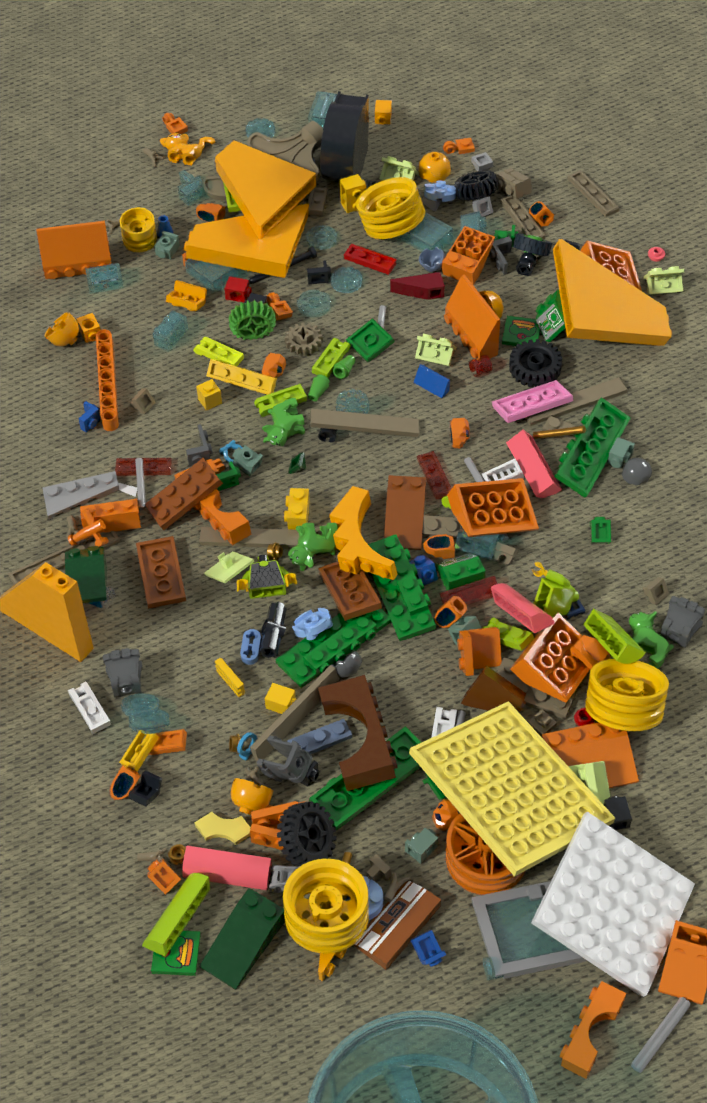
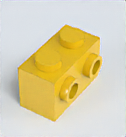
[340,174,367,213]
[284,488,310,530]

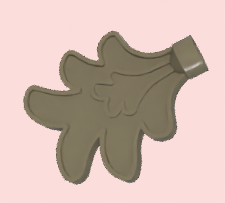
[202,121,323,206]

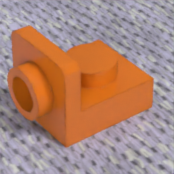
[147,858,181,895]

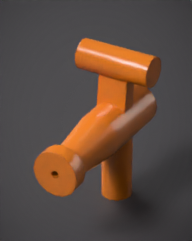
[68,508,109,547]

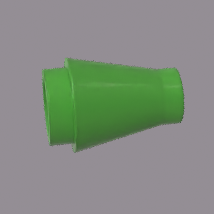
[333,355,356,379]
[307,374,330,402]

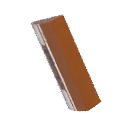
[353,881,441,970]

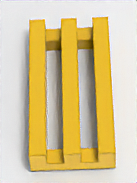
[215,658,245,698]
[119,728,159,772]

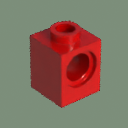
[224,276,252,303]

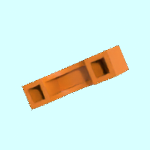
[193,489,252,545]
[559,981,626,1079]

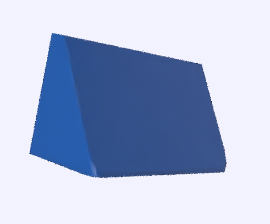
[414,364,450,398]

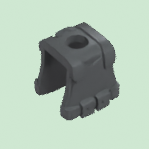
[661,596,706,648]
[103,648,143,697]
[257,735,312,783]

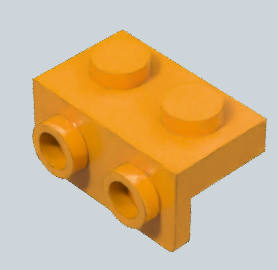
[166,280,207,311]

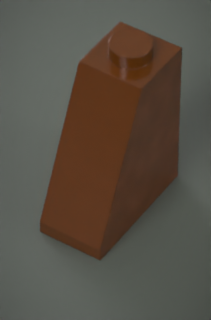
[461,666,526,712]

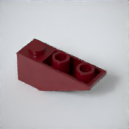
[390,272,445,300]

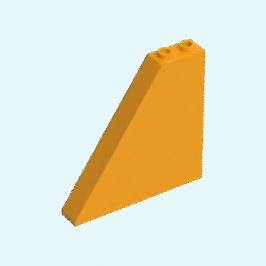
[215,140,316,239]
[184,204,309,278]
[553,239,672,346]
[0,562,94,662]

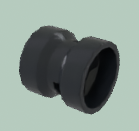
[516,252,537,276]
[318,428,338,443]

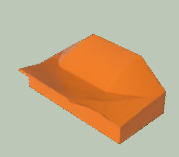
[570,635,611,670]

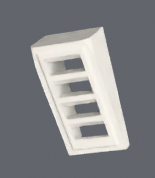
[482,459,524,481]

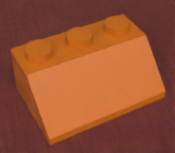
[80,499,141,533]

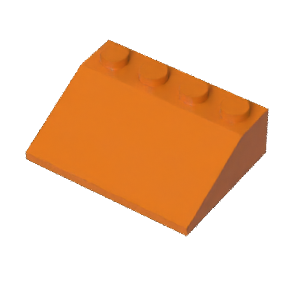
[36,221,113,279]
[580,241,642,291]
[444,275,500,363]
[447,478,539,537]
[510,613,590,703]
[541,722,639,788]

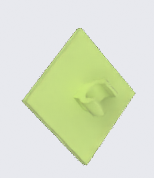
[204,551,254,583]

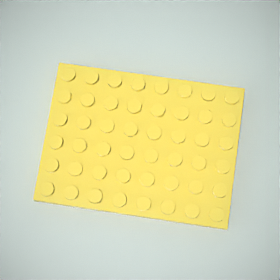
[409,701,615,877]

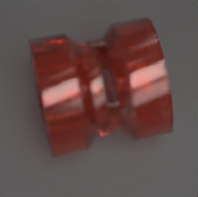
[469,355,493,377]

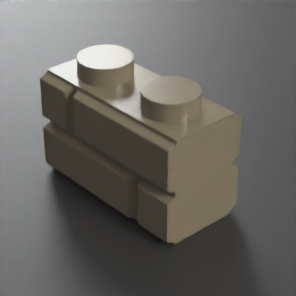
[496,168,532,199]

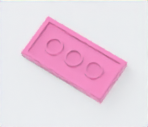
[492,380,573,423]

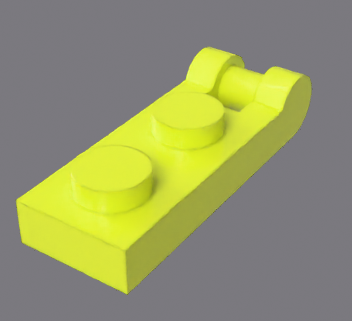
[193,337,244,366]

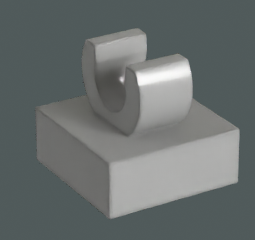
[471,152,493,171]
[472,196,493,218]

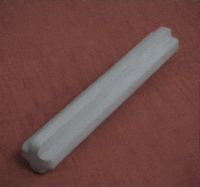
[631,997,690,1073]

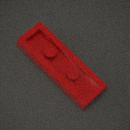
[344,244,397,275]

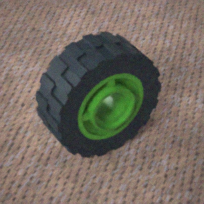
[513,233,553,257]

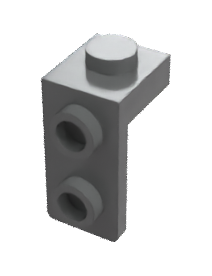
[489,237,512,275]
[186,424,213,466]

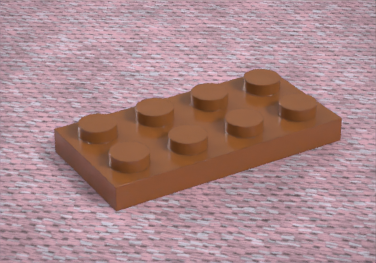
[145,458,223,530]
[136,536,186,609]
[318,562,382,621]

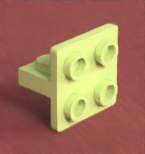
[379,156,419,181]
[644,266,684,295]
[415,334,457,366]
[568,761,610,804]

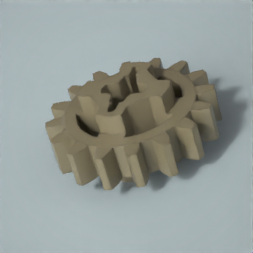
[284,322,323,356]

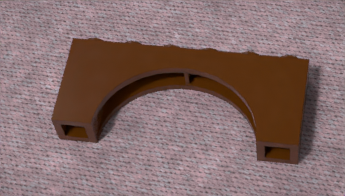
[318,675,398,791]

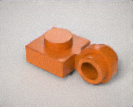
[162,113,188,134]
[443,138,475,154]
[267,292,293,320]

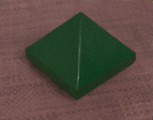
[288,452,306,474]

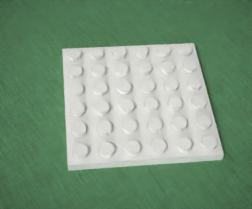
[531,812,695,997]

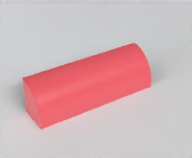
[506,430,562,498]
[491,583,555,633]
[182,846,272,890]

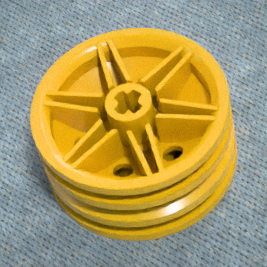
[356,177,425,239]
[585,659,669,731]
[283,859,369,954]

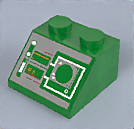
[535,290,565,342]
[435,553,486,594]

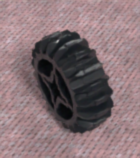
[454,170,499,201]

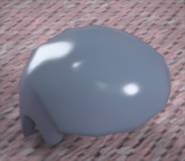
[419,247,446,272]

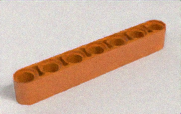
[96,329,119,431]

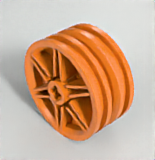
[446,814,525,895]

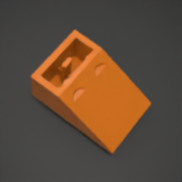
[442,226,495,285]
[658,920,707,1005]

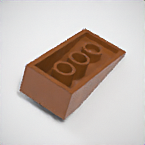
[384,475,426,550]

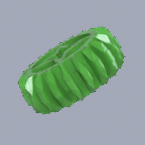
[229,300,276,340]

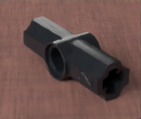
[260,602,287,658]

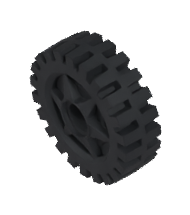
[509,339,562,387]
[277,802,337,867]

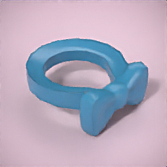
[219,440,243,462]
[237,732,258,761]

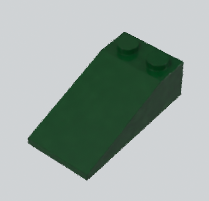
[65,546,107,603]
[199,888,285,990]

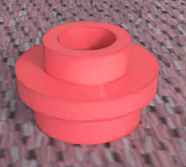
[648,247,665,262]

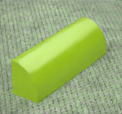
[583,608,646,664]
[142,873,210,956]

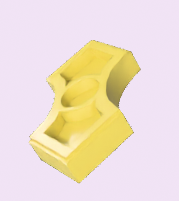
[194,812,251,845]

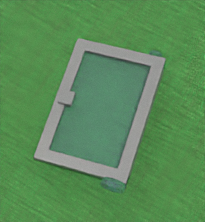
[471,881,587,980]

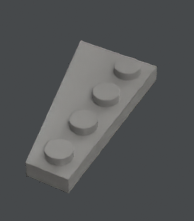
[43,471,119,519]

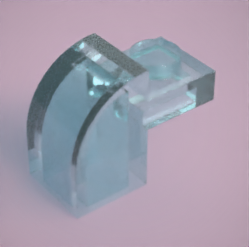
[178,170,203,206]

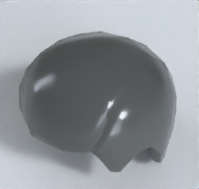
[622,458,652,485]
[331,651,362,678]

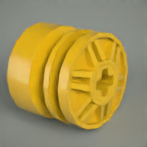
[119,207,157,252]

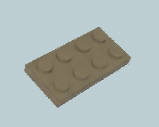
[497,658,579,719]

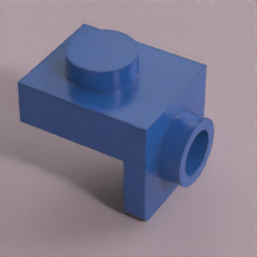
[79,401,101,432]
[409,555,438,585]
[411,930,446,967]

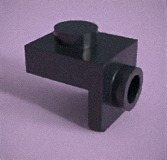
[128,770,162,807]

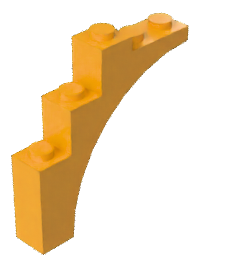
[329,486,397,580]

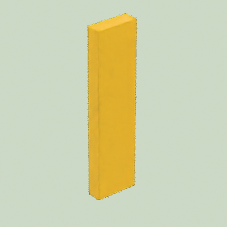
[206,359,277,395]

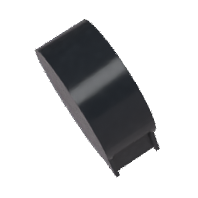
[320,91,369,181]

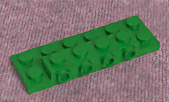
[554,397,630,498]
[368,534,436,642]
[275,609,391,688]
[309,726,422,831]

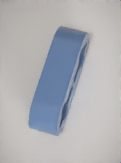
[240,629,261,665]

